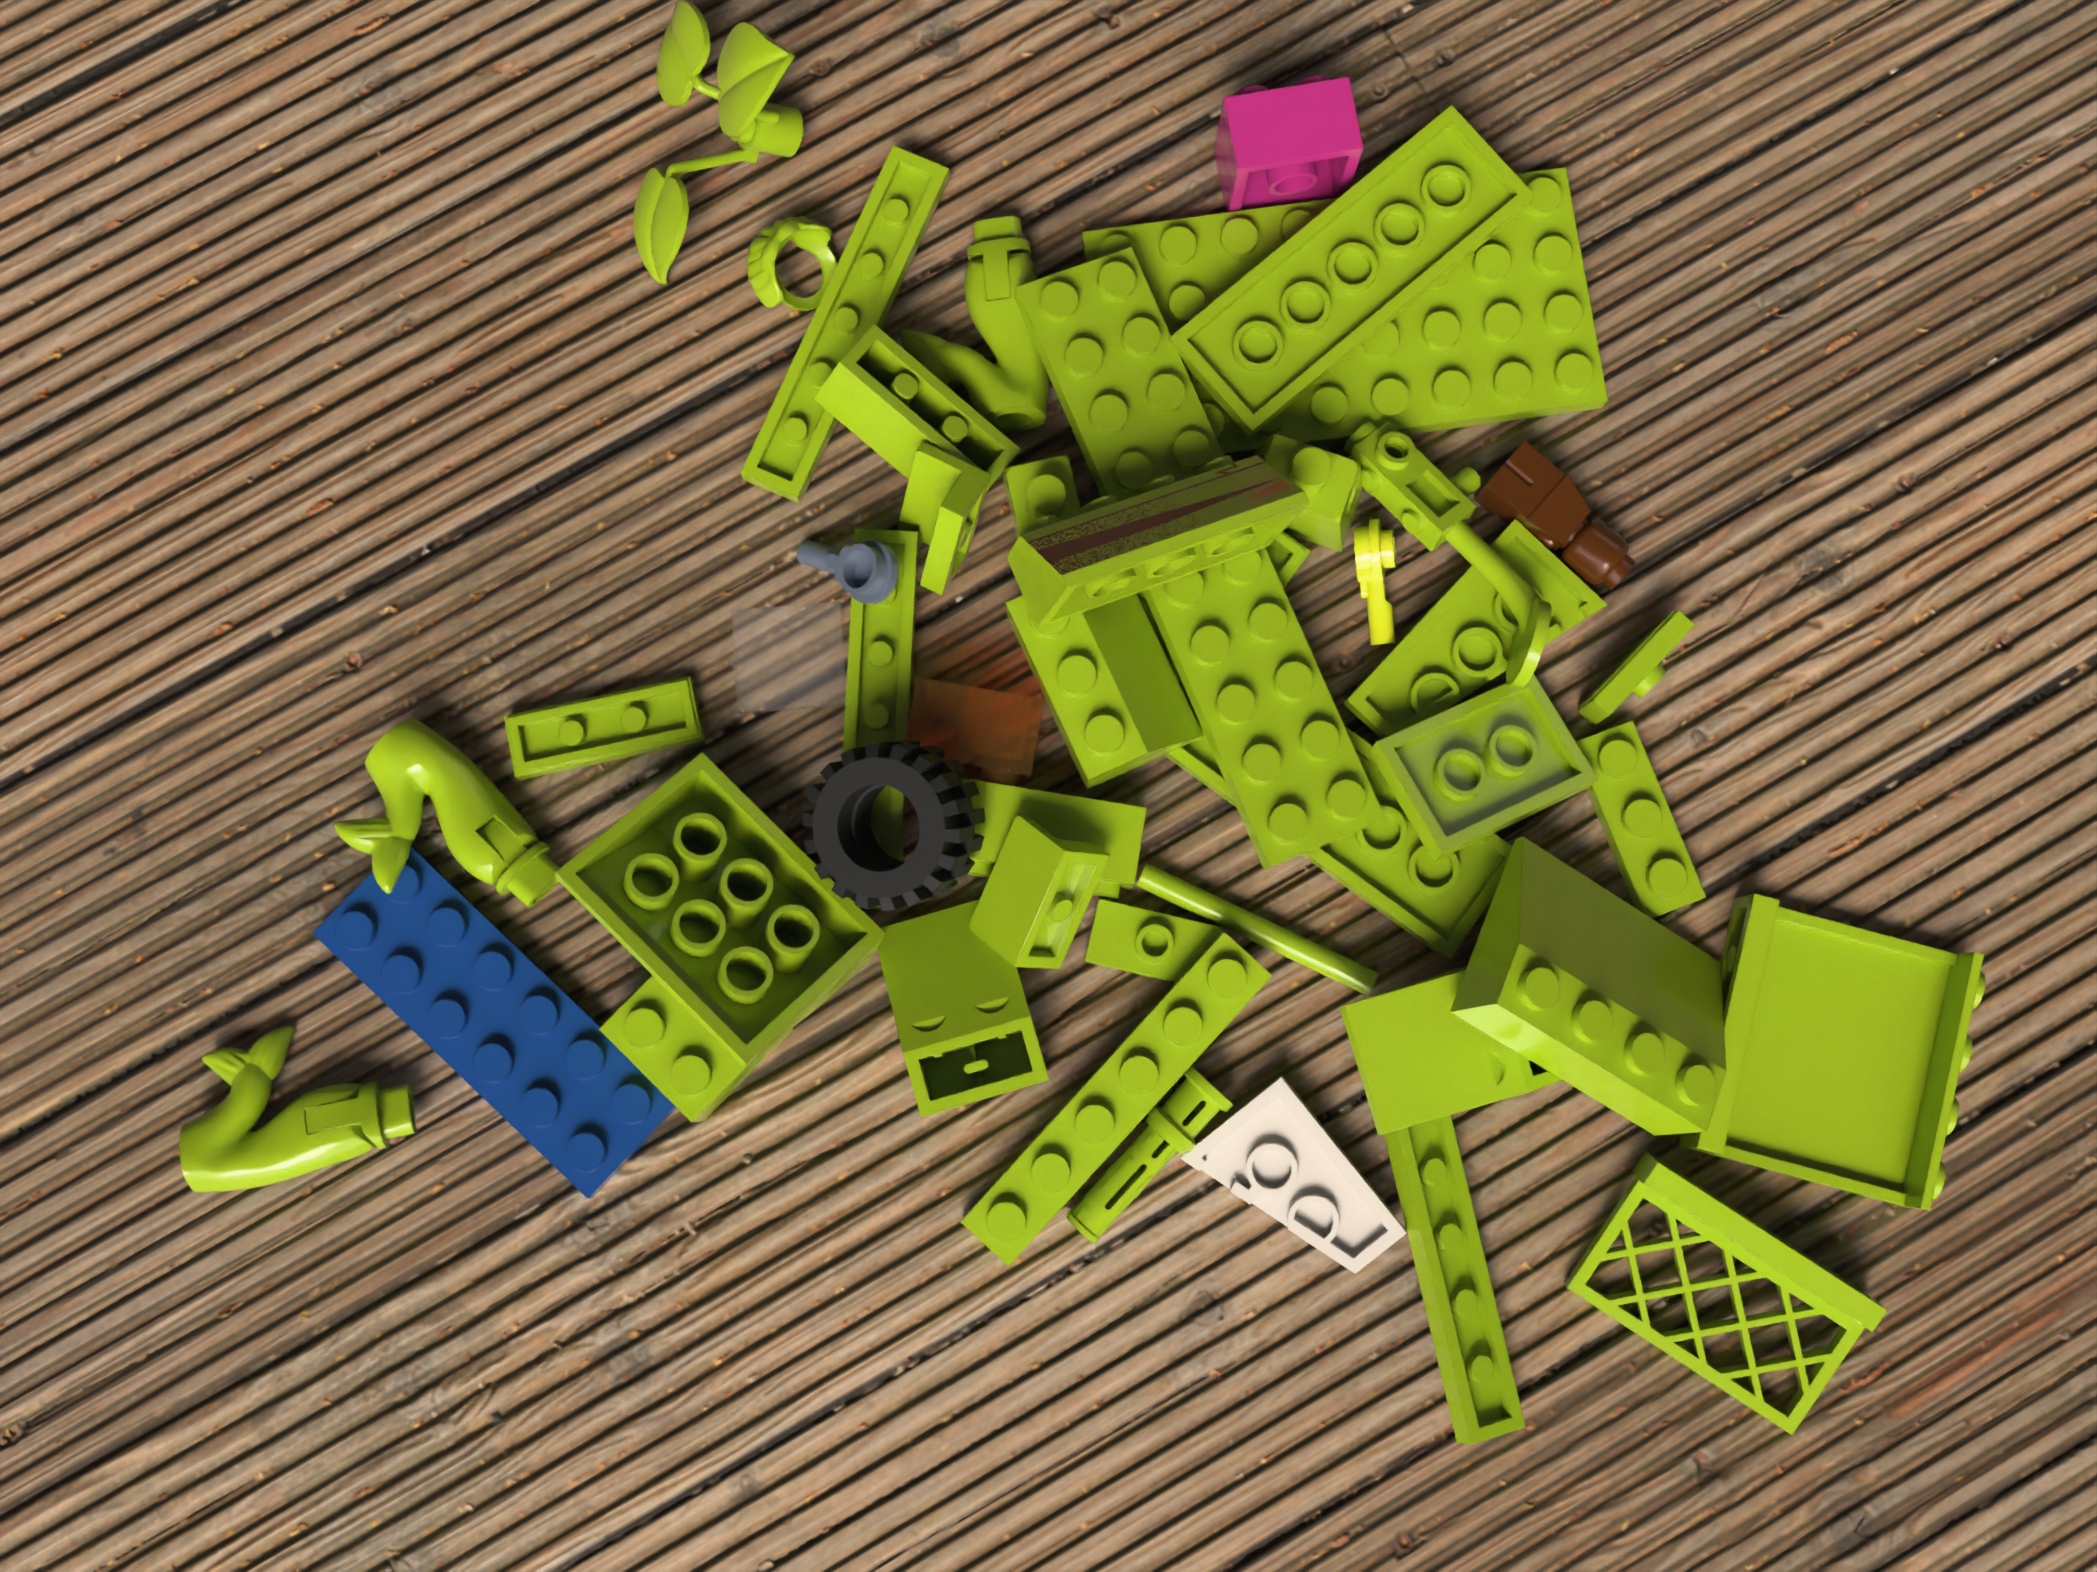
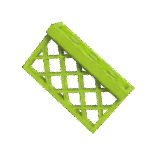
[1564,1151,1887,1435]

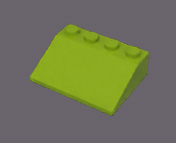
[555,752,886,1067]
[1450,837,1727,1136]

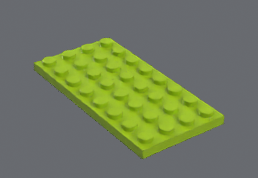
[1082,167,1608,459]

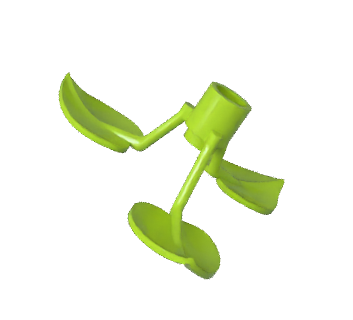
[633,0,803,285]

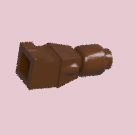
[1474,441,1636,590]

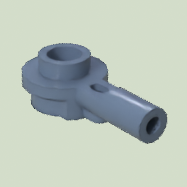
[797,540,899,604]

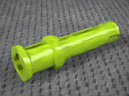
[1065,1066,1233,1244]

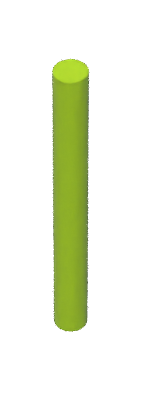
[1136,863,1378,996]

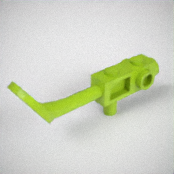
[1344,421,1551,688]

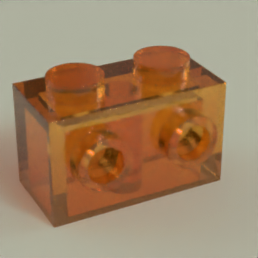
[906,677,1046,787]

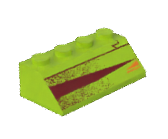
[1007,455,1310,628]

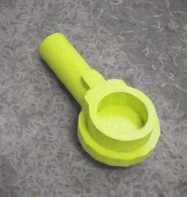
[1354,518,1396,645]

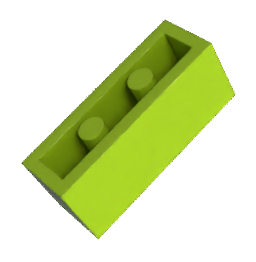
[813,323,1021,492]
[959,777,1147,898]

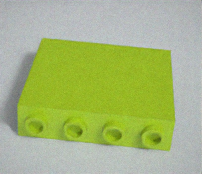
[1678,893,1986,1211]

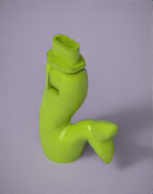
[900,216,1049,433]
[334,718,560,908]
[179,1026,417,1192]

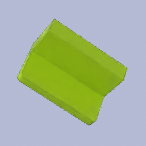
[898,443,991,596]
[969,816,1110,969]

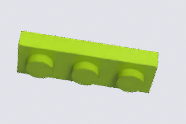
[1576,720,1707,918]

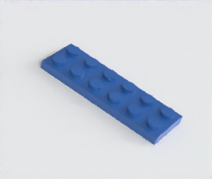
[312,843,677,1199]

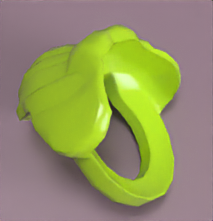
[745,216,837,311]

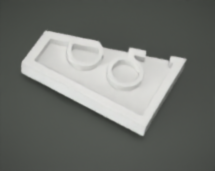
[1180,1075,1407,1274]

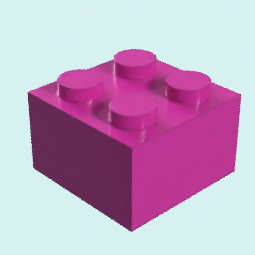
[1214,75,1364,212]

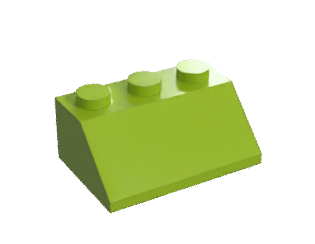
[1006,594,1204,790]

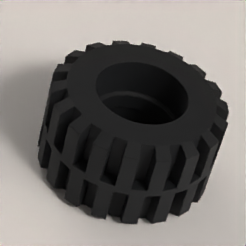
[802,740,985,911]

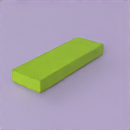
[504,676,705,780]

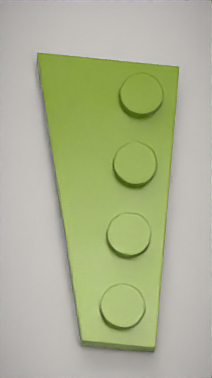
[1343,519,1608,739]

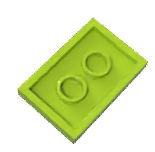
[1369,673,1599,862]

